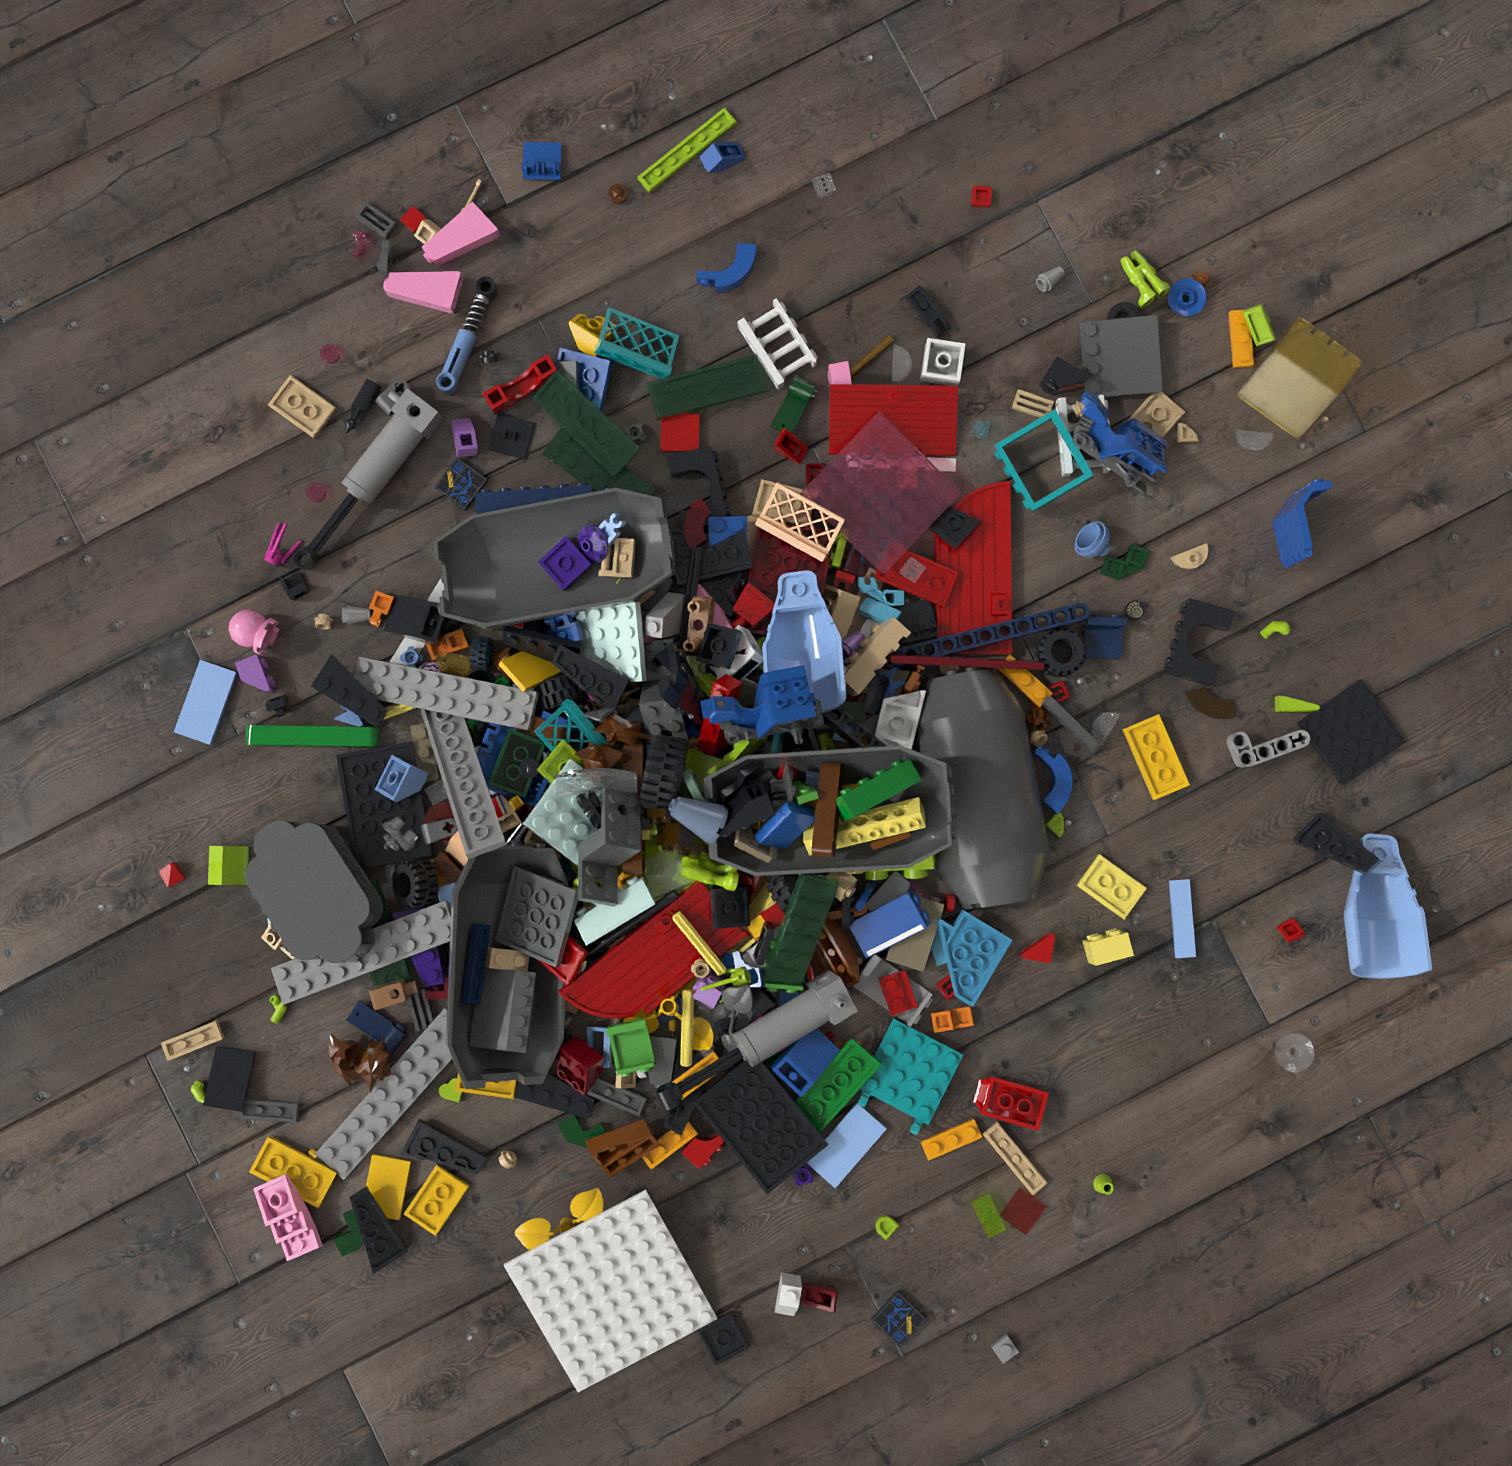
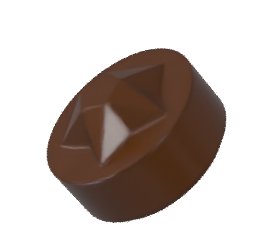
[608,184,628,204]

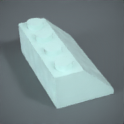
[574,875,655,945]

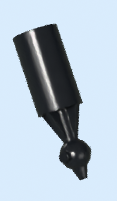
[343,379,382,433]

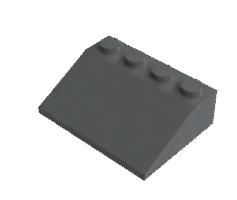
[469,968,538,1053]

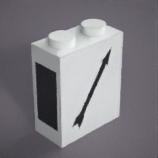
[709,625,763,680]

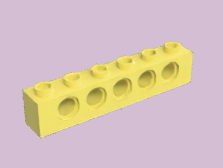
[803,797,926,855]

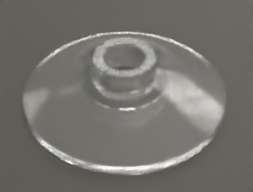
[1275,1033,1315,1073]

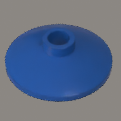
[1168,278,1206,317]

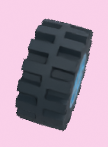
[470,636,493,671]

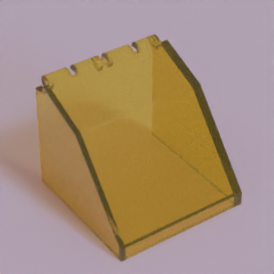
[1237,317,1362,439]

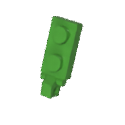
[792,780,819,805]

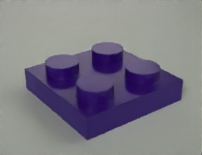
[538,536,592,591]

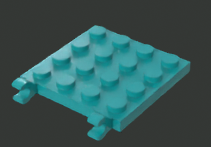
[857,1018,963,1135]

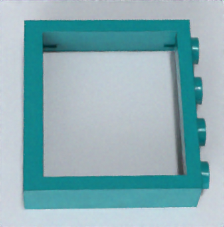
[994,409,1094,513]

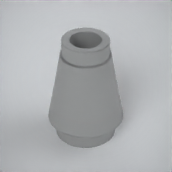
[1036,266,1065,292]
[342,605,370,624]

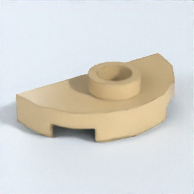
[1170,543,1208,570]

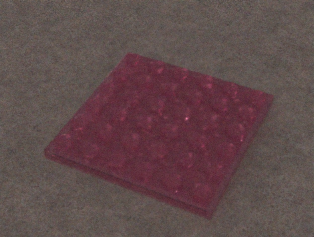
[800,412,962,574]

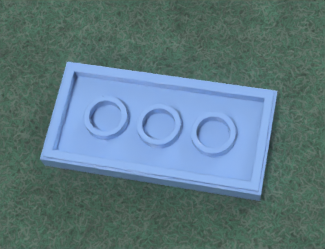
[174,660,238,745]
[807,1102,886,1188]

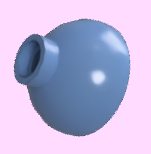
[1075,521,1110,558]

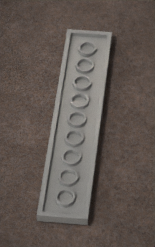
[354,657,539,731]
[421,709,507,859]
[271,901,451,1005]
[315,1007,452,1180]

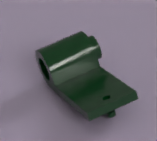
[771,375,818,434]

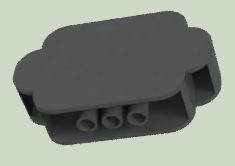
[245,821,383,963]

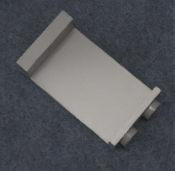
[852,954,933,1027]

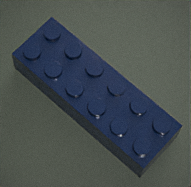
[475,483,594,514]

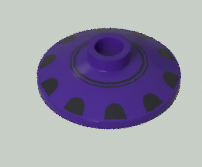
[577,524,608,563]

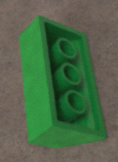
[836,758,921,822]

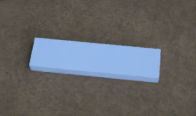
[1169,879,1196,958]

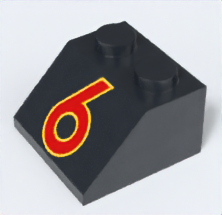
[1039,356,1090,395]

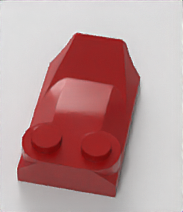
[973,1076,1049,1131]

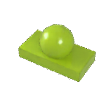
[1243,304,1276,346]

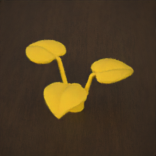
[623,977,714,1050]
[515,1188,603,1250]

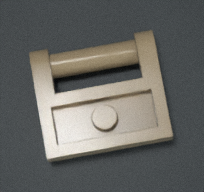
[598,538,636,579]

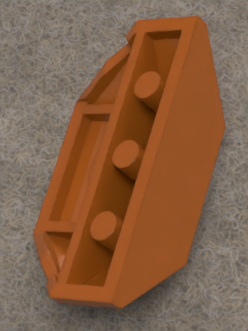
[802,914,860,988]

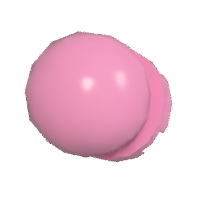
[228,609,279,656]

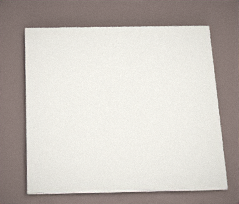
[504,1190,717,1392]

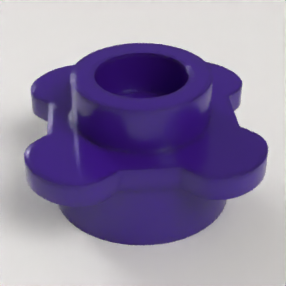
[793,1164,814,1186]

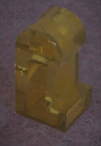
[436,652,473,678]

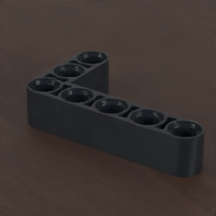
[822,665,886,748]

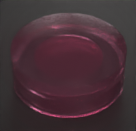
[320,344,340,364]
[306,482,326,502]

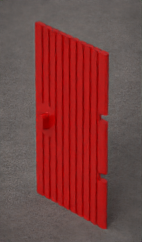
[828,384,958,456]

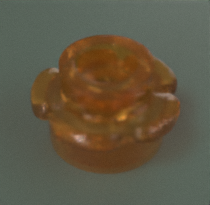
[1192,270,1210,286]

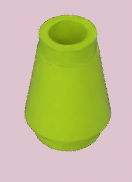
[1093,1174,1114,1194]

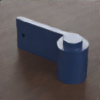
[346,1000,407,1054]

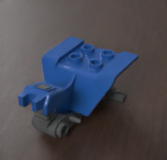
[1073,391,1167,494]
[700,665,824,744]

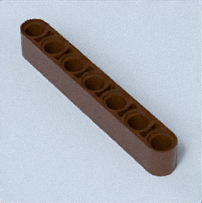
[622,739,646,874]

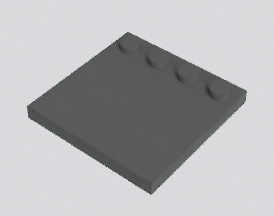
[1079,315,1163,398]
[495,866,578,967]

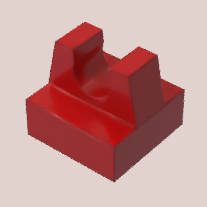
[833,570,856,592]

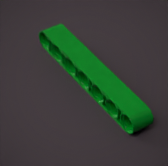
[246,725,379,747]

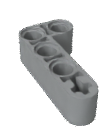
[1227,730,1310,768]

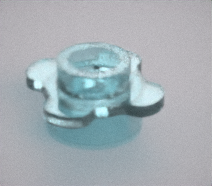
[970,421,991,439]

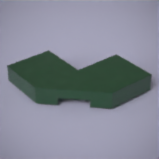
[1100,544,1149,580]
[557,1115,607,1148]
[334,1209,363,1257]

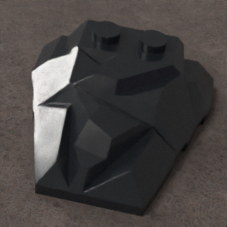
[652,640,705,727]

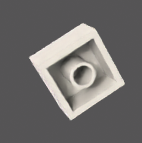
[920,338,965,386]

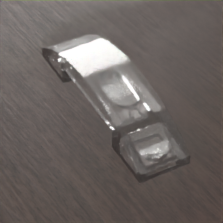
[556,768,637,795]

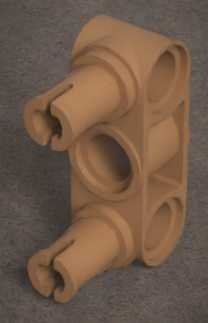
[683,595,715,653]

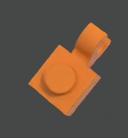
[369,591,394,627]

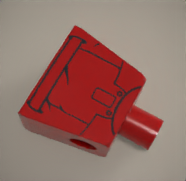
[732,582,775,629]

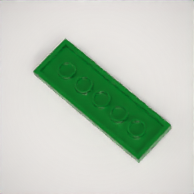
[795,1037,881,1132]

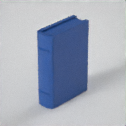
[755,801,815,849]

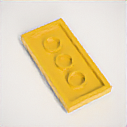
[1122,714,1190,800]
[249,1136,337,1208]

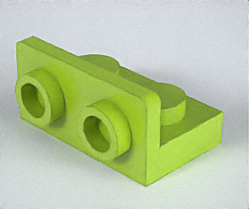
[828,528,849,570]

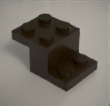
[643,808,709,857]

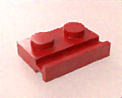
[878,969,918,1016]

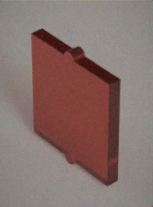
[999,1188,1046,1235]

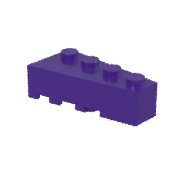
[392,906,447,987]

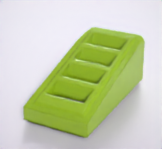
[1275,695,1320,712]

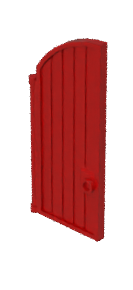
[934,481,1012,655]
[558,881,749,1018]

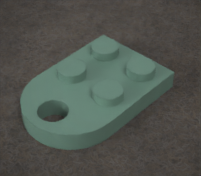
[682,769,709,802]

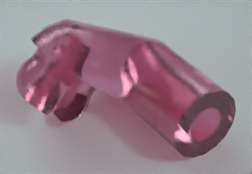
[351,230,368,259]

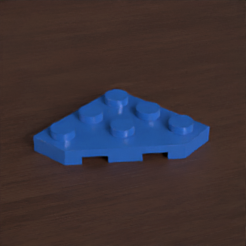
[556,347,613,418]

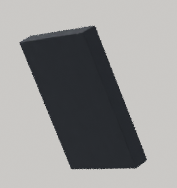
[203,1047,256,1112]

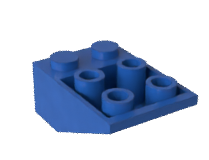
[771,1028,840,1097]

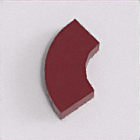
[684,497,711,550]

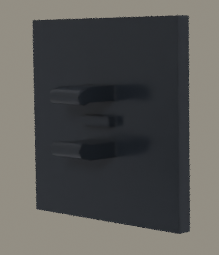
[488,414,535,460]

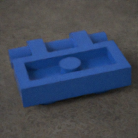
[544,612,584,642]

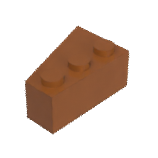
[585,1119,660,1178]

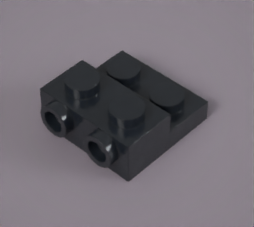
[696,623,743,670]

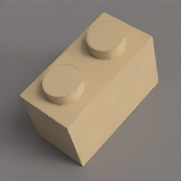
[485,947,529,972]

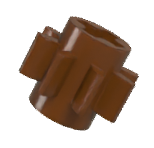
[1026,707,1050,731]

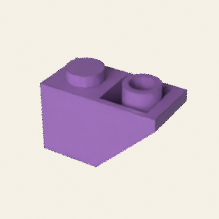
[451,418,478,457]
[235,654,275,693]

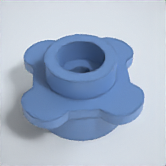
[400,646,423,668]

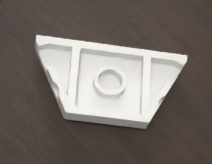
[874,690,926,749]

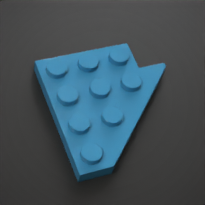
[937,910,1012,1007]

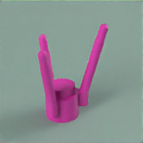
[264,523,302,567]

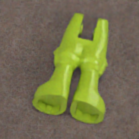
[1120,250,1171,308]
[681,856,739,891]

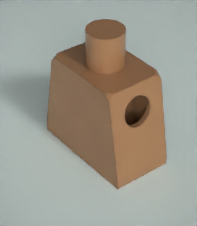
[369,978,419,1010]

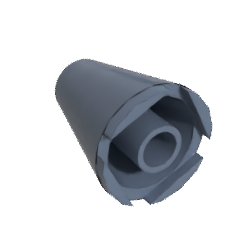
[669,797,728,844]

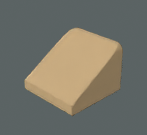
[414,219,441,244]

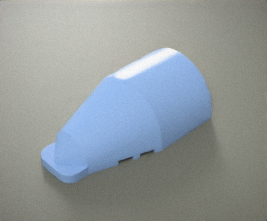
[762,571,846,713]
[1344,834,1432,979]

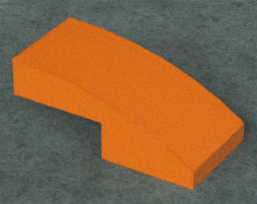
[426,629,469,662]
[931,1006,974,1033]

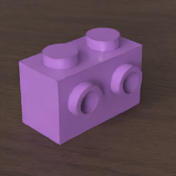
[693,967,729,1009]

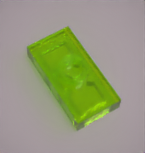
[971,1193,1006,1238]

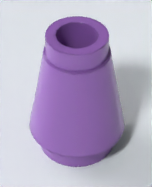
[842,631,865,658]

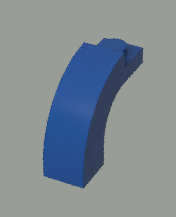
[696,243,756,292]
[1032,746,1072,814]

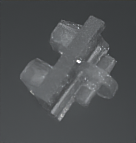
[382,816,418,851]

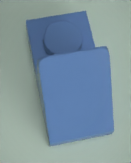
[334,706,367,727]

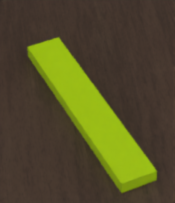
[637,107,737,194]

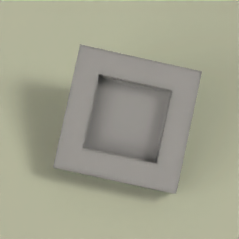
[991,1334,1019,1364]

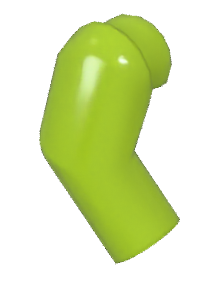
[1260,621,1291,639]
[270,994,287,1024]
[191,1080,205,1103]

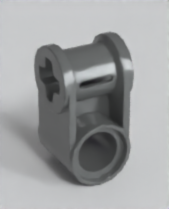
[375,379,412,416]
[421,818,458,844]

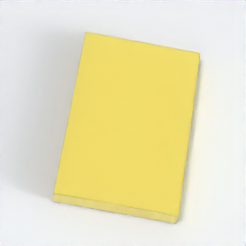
[1076,854,1147,920]

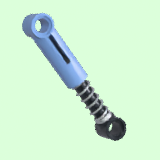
[436,276,498,396]

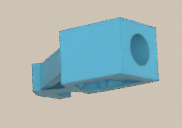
[858,577,904,606]

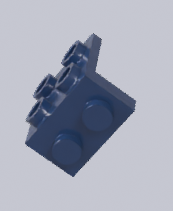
[1083,614,1127,659]

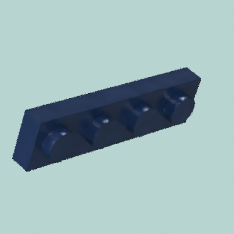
[462,924,491,1004]

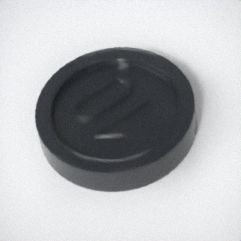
[519,758,539,778]

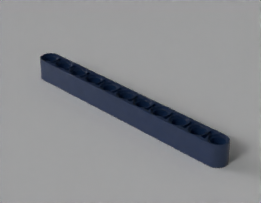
[884,603,1090,669]

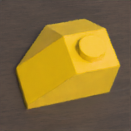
[569,314,618,357]

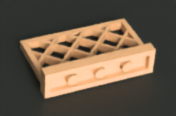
[755,482,846,562]

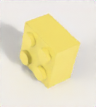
[1082,928,1134,965]

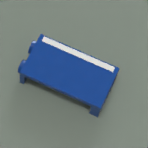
[849,890,931,958]

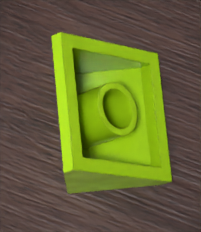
[208,846,249,885]

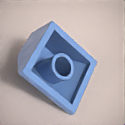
[375,755,429,802]

